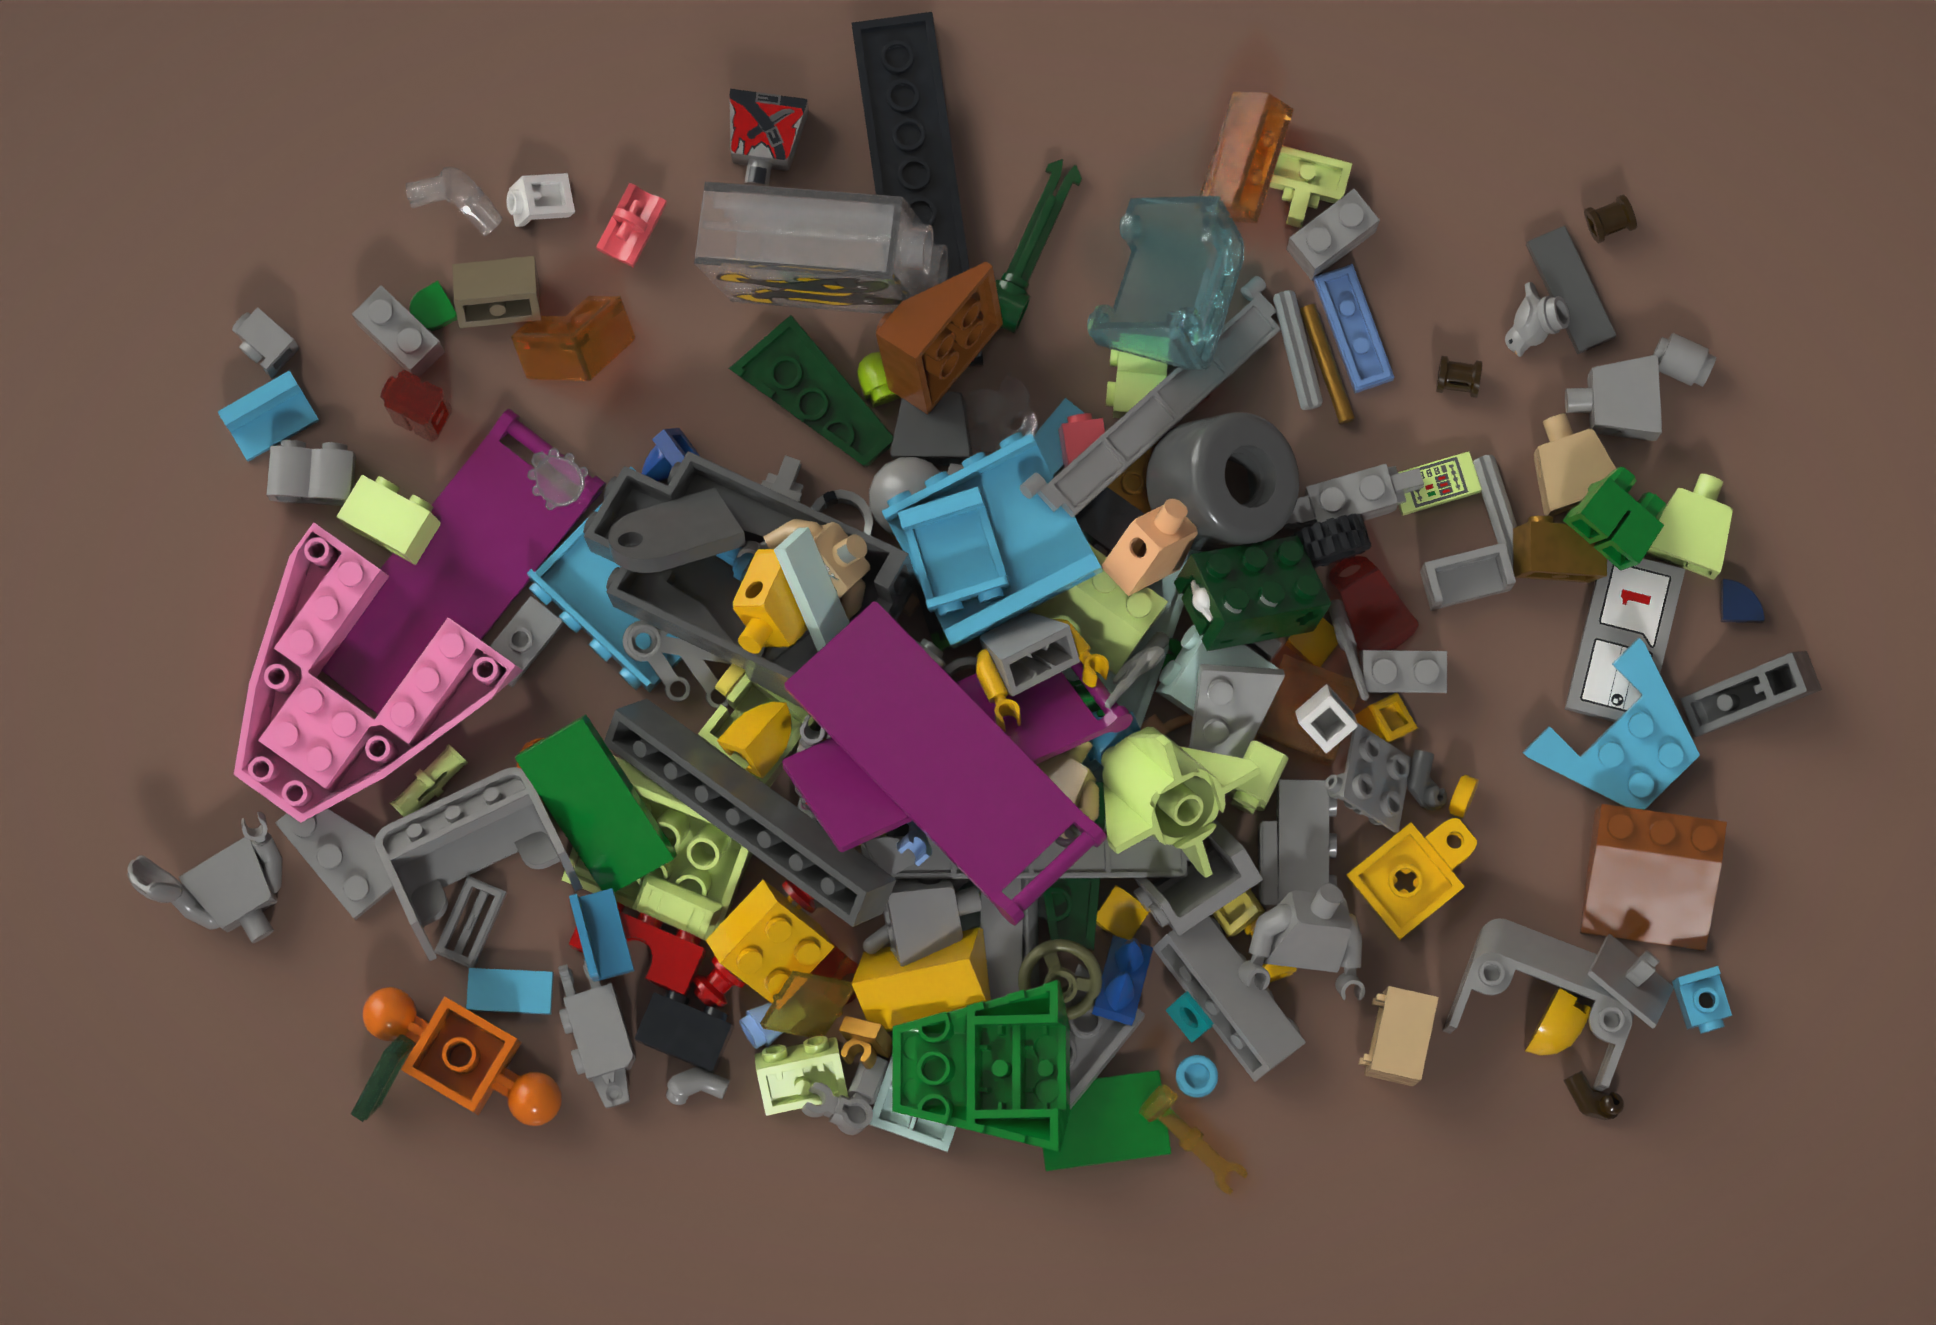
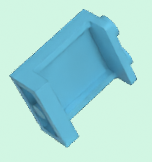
[897,487,1011,616]

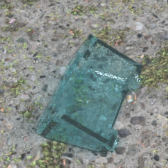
[1087,195,1244,370]

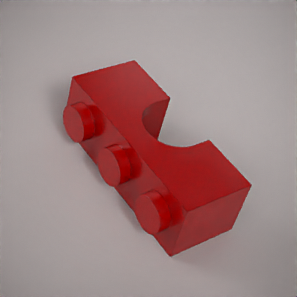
[569,902,707,997]

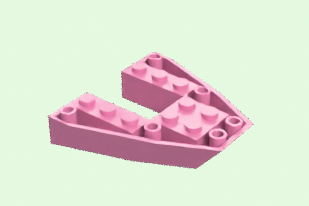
[234,522,523,823]

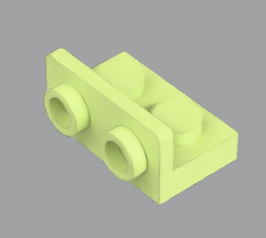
[754,1036,849,1116]

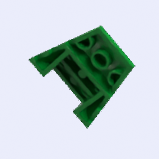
[892,980,1070,1152]

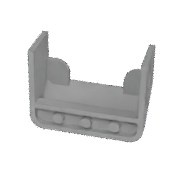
[375,767,583,961]
[1442,918,1634,1092]

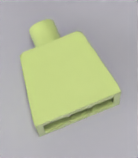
[1646,474,1733,580]

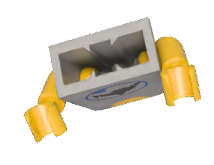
[976,612,1109,732]

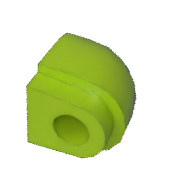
[857,352,901,408]

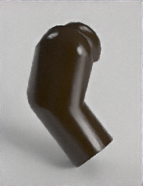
[1563,1071,1624,1120]

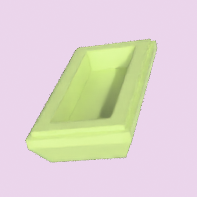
[632,873,724,941]

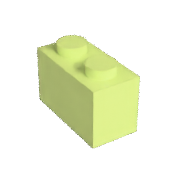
[336,475,441,565]

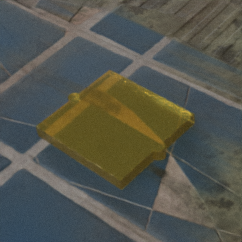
[760,971,854,1037]

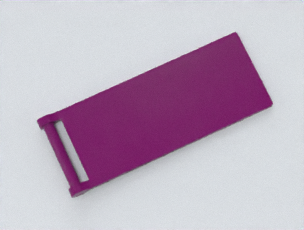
[321,408,606,715]
[784,601,1107,926]
[782,661,1133,852]

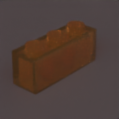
[1196,92,1294,223]

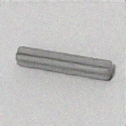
[1273,290,1323,410]
[1473,455,1517,569]

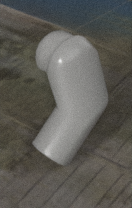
[666,1067,730,1105]

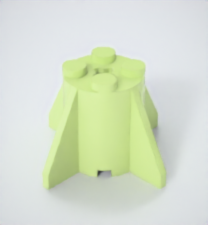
[1101,727,1261,878]

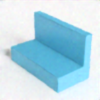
[218,370,319,462]

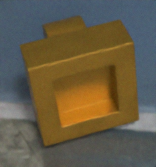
[839,1016,893,1069]

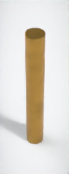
[1300,304,1355,424]

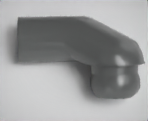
[1407,750,1448,811]

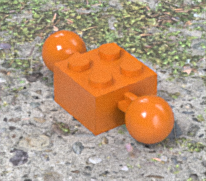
[363,987,562,1126]

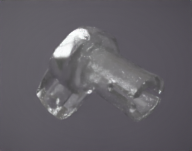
[406,167,503,236]

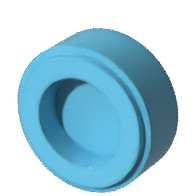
[1175,1055,1218,1098]

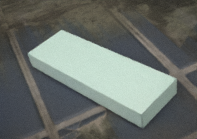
[774,527,849,652]

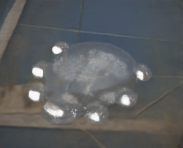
[527,448,588,510]

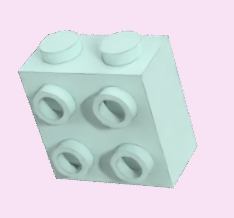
[1155,625,1279,717]

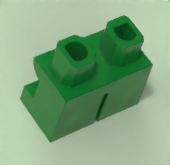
[1563,466,1666,571]

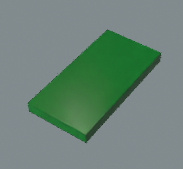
[515,714,677,893]

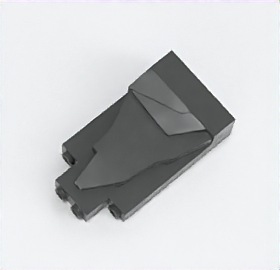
[583,451,917,709]

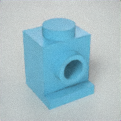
[1672,966,1732,1034]

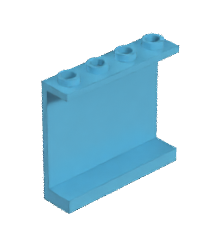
[882,432,1103,649]

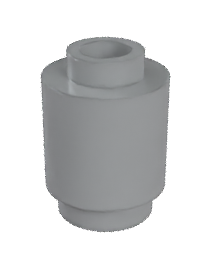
[1653,333,1717,387]

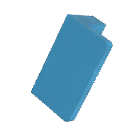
[569,888,635,982]

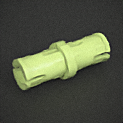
[390,744,468,817]

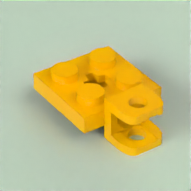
[1346,818,1477,941]

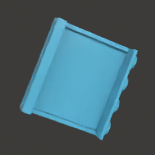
[527,467,682,693]

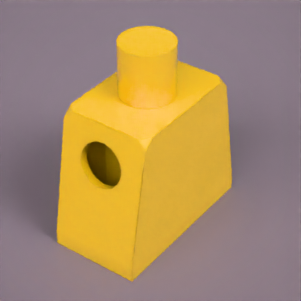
[733,549,808,654]

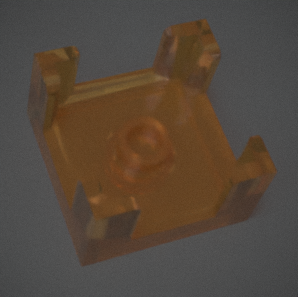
[1254,654,1359,768]

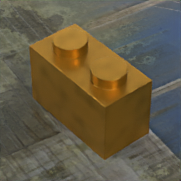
[1513,516,1607,583]

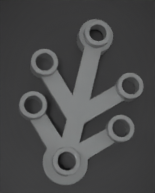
[623,620,732,708]

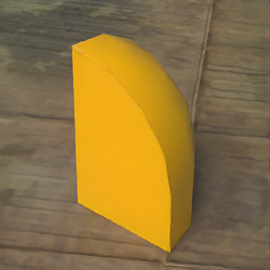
[717,702,791,779]
[1525,988,1591,1056]

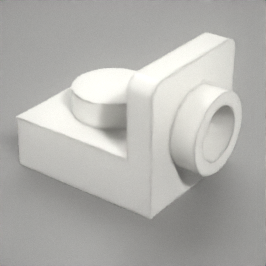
[506,173,575,227]

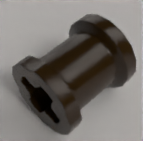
[1584,195,1637,244]
[1436,356,1482,398]

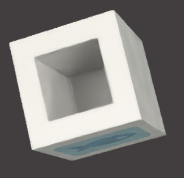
[1295,684,1358,753]

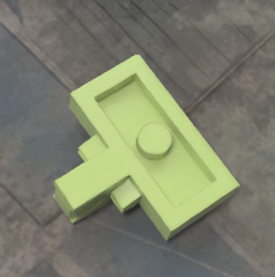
[1262,143,1352,228]

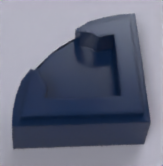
[1721,579,1765,623]

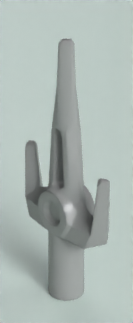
[1328,600,1369,700]
[1105,631,1169,708]

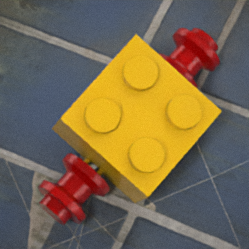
[693,879,835,1008]

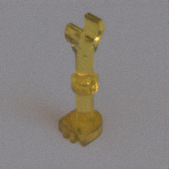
[1139,1084,1248,1194]

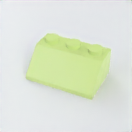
[1028,545,1168,675]

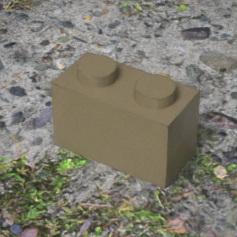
[452,256,541,328]

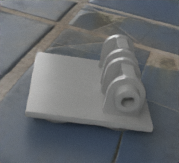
[1325,723,1412,833]

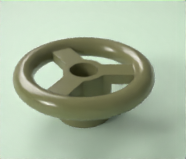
[1018,939,1102,1021]

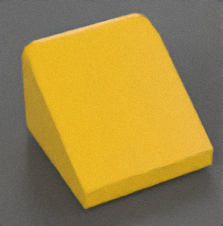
[1285,618,1338,670]
[1355,692,1418,744]
[1096,885,1150,940]

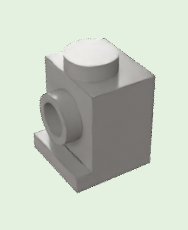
[232,307,300,378]

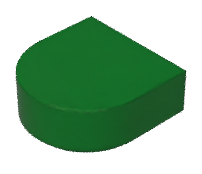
[409,281,457,331]

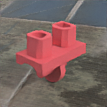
[596,183,667,268]

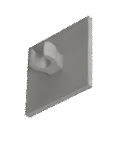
[1587,934,1674,1029]

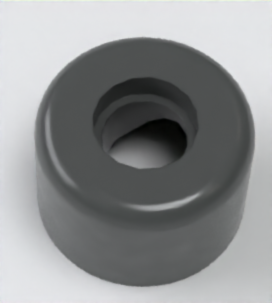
[1146,412,1299,552]

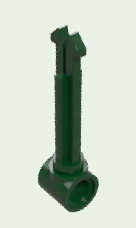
[995,159,1082,334]

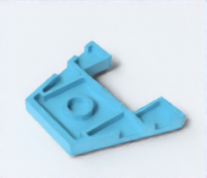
[1522,638,1700,810]

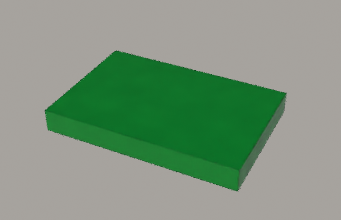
[1042,1070,1171,1172]

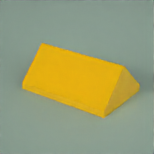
[851,927,991,1032]

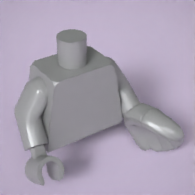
[127,812,282,943]

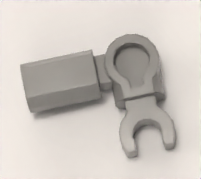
[801,1056,889,1135]

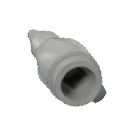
[1505,282,1570,357]

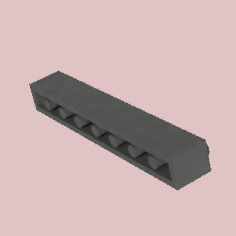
[604,699,897,927]

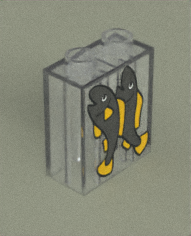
[694,181,949,314]

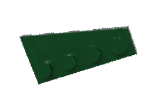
[728,315,894,468]
[1043,782,1105,951]

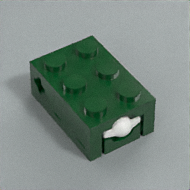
[1174,535,1332,651]

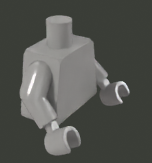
[1238,884,1365,1000]

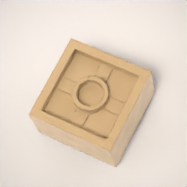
[1358,986,1439,1086]

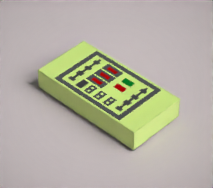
[1398,451,1482,516]

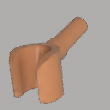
[1141,713,1193,736]

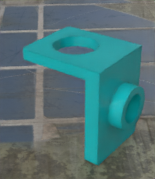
[1165,991,1214,1043]

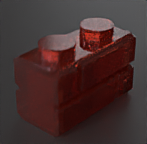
[380,370,452,442]

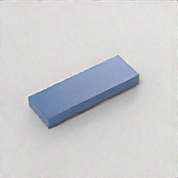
[1313,264,1395,393]

